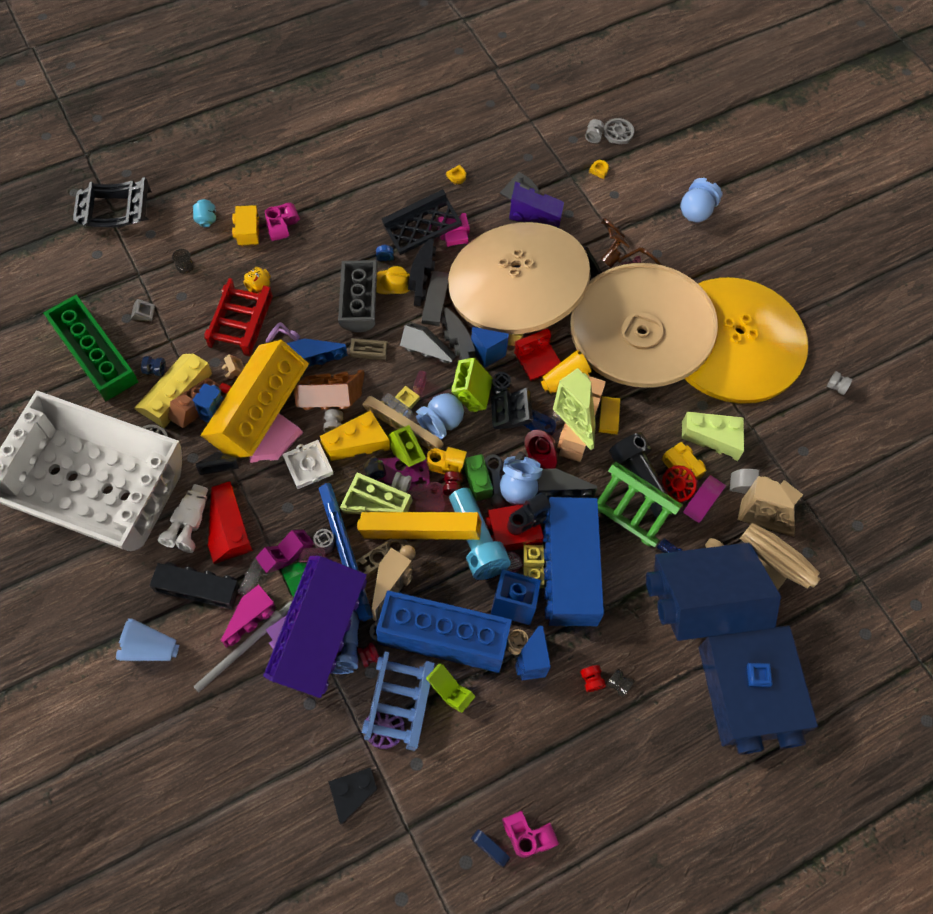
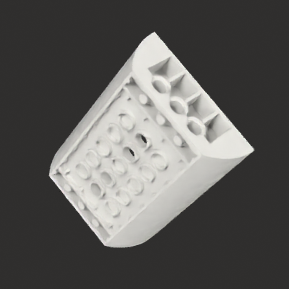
[0,390,182,551]

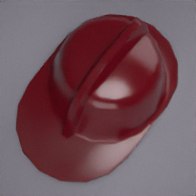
[524,429,557,469]

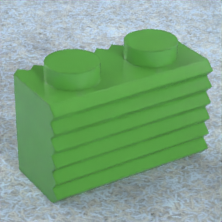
[464,454,493,501]

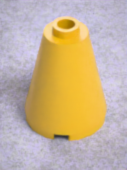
[541,350,594,393]

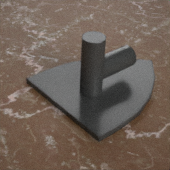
[500,172,540,200]

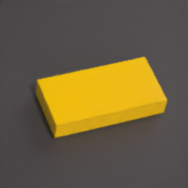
[599,396,620,434]

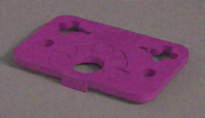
[377,457,430,492]

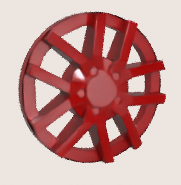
[662,465,698,502]

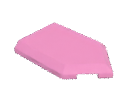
[250,413,303,463]

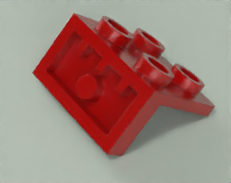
[514,328,561,381]

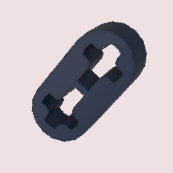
[471,829,511,868]

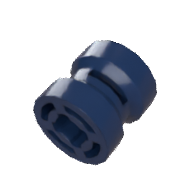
[141,356,166,377]

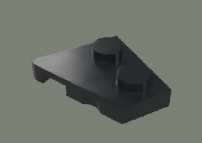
[328,767,377,825]

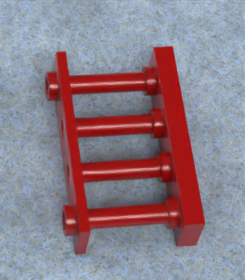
[204,278,273,357]

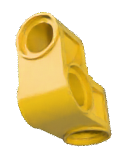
[426,447,467,475]

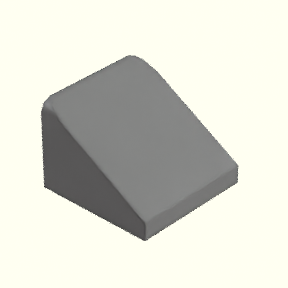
[131,299,155,321]

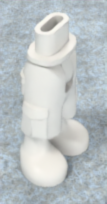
[158,484,208,553]

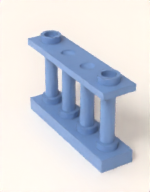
[362,651,434,751]

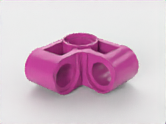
[265,203,300,241]
[502,810,559,858]

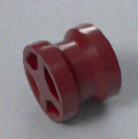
[357,642,379,668]

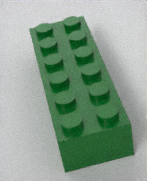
[44,294,138,402]

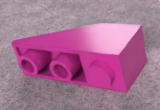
[221,585,276,648]

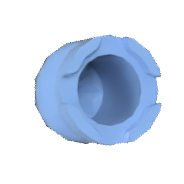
[680,178,722,223]
[416,393,464,440]
[500,456,543,505]

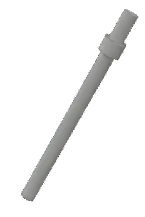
[193,600,292,693]

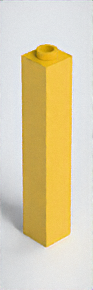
[357,512,482,540]

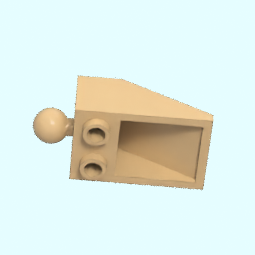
[372,545,416,622]

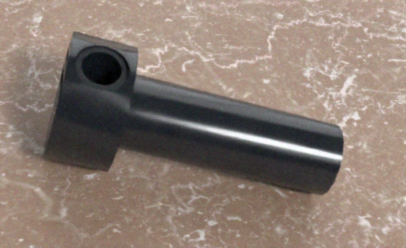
[609,432,675,520]

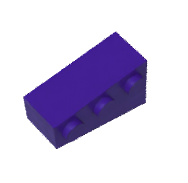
[509,181,564,228]

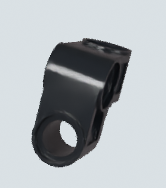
[507,493,550,535]

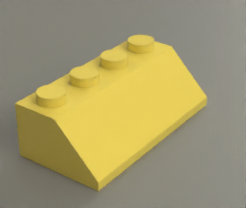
[134,354,212,428]

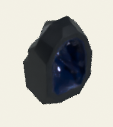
[363,456,386,480]

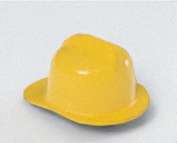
[376,266,410,294]

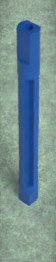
[319,483,373,621]

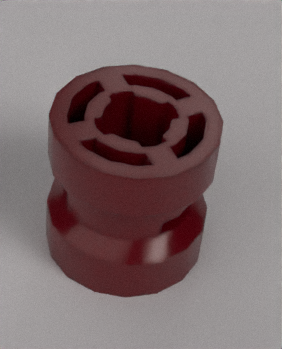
[443,471,464,496]

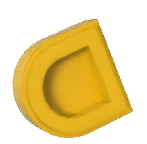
[589,160,609,179]
[446,165,466,184]

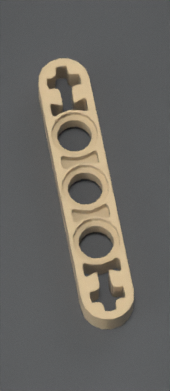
[362,396,444,450]

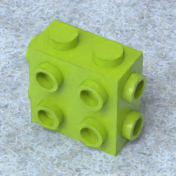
[451,358,493,412]

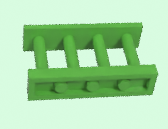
[594,462,683,547]

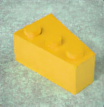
[320,410,390,461]

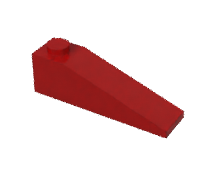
[208,481,253,564]

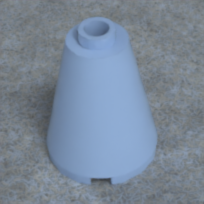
[116,618,179,661]

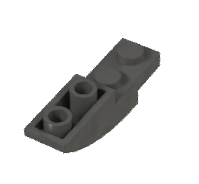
[441,308,475,360]

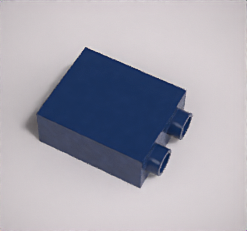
[646,542,781,641]
[698,625,818,755]

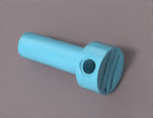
[449,488,511,580]

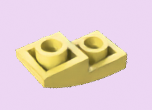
[523,545,545,588]

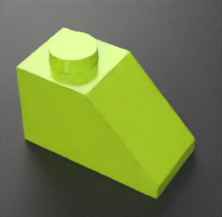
[387,425,426,467]

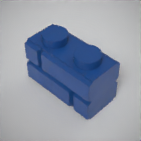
[192,384,224,423]

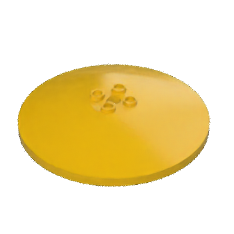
[684,277,808,403]

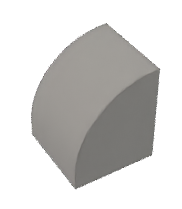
[730,469,759,494]

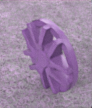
[366,711,405,749]

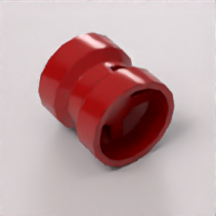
[580,665,606,692]

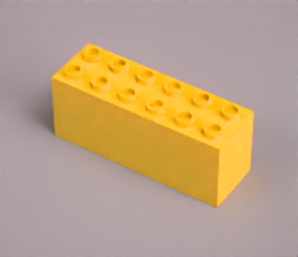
[200,340,309,457]

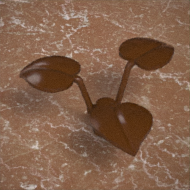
[601,217,661,268]

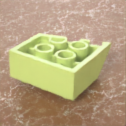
[553,368,596,450]

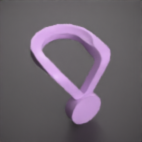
[265,322,300,343]

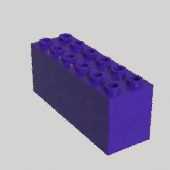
[263,556,367,698]

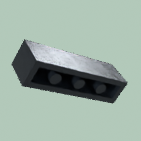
[149,562,240,610]

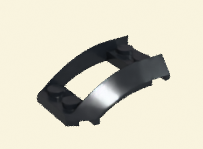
[73,177,152,228]

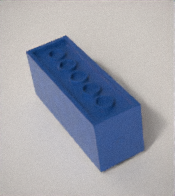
[542,497,604,626]
[376,590,512,673]

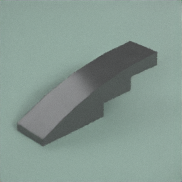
[422,271,449,326]

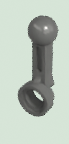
[484,454,506,508]

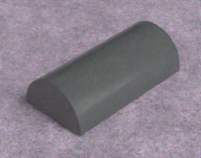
[338,260,378,332]

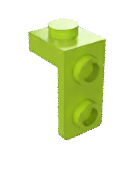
[426,663,475,713]

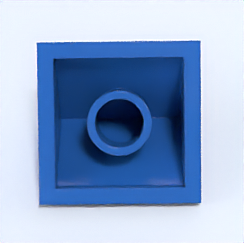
[471,327,509,368]

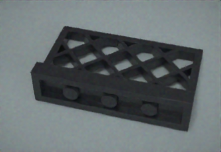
[381,189,462,255]

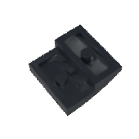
[491,388,533,429]

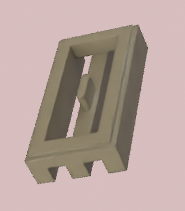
[349,338,388,360]

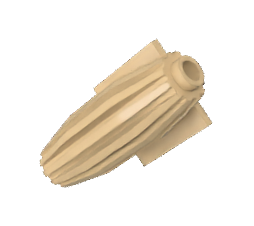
[740,523,821,590]

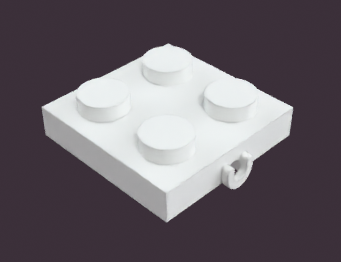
[282,440,334,489]

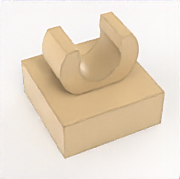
[222,354,244,379]

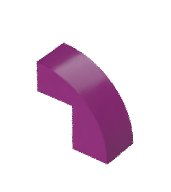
[683,475,726,523]
[255,529,314,573]

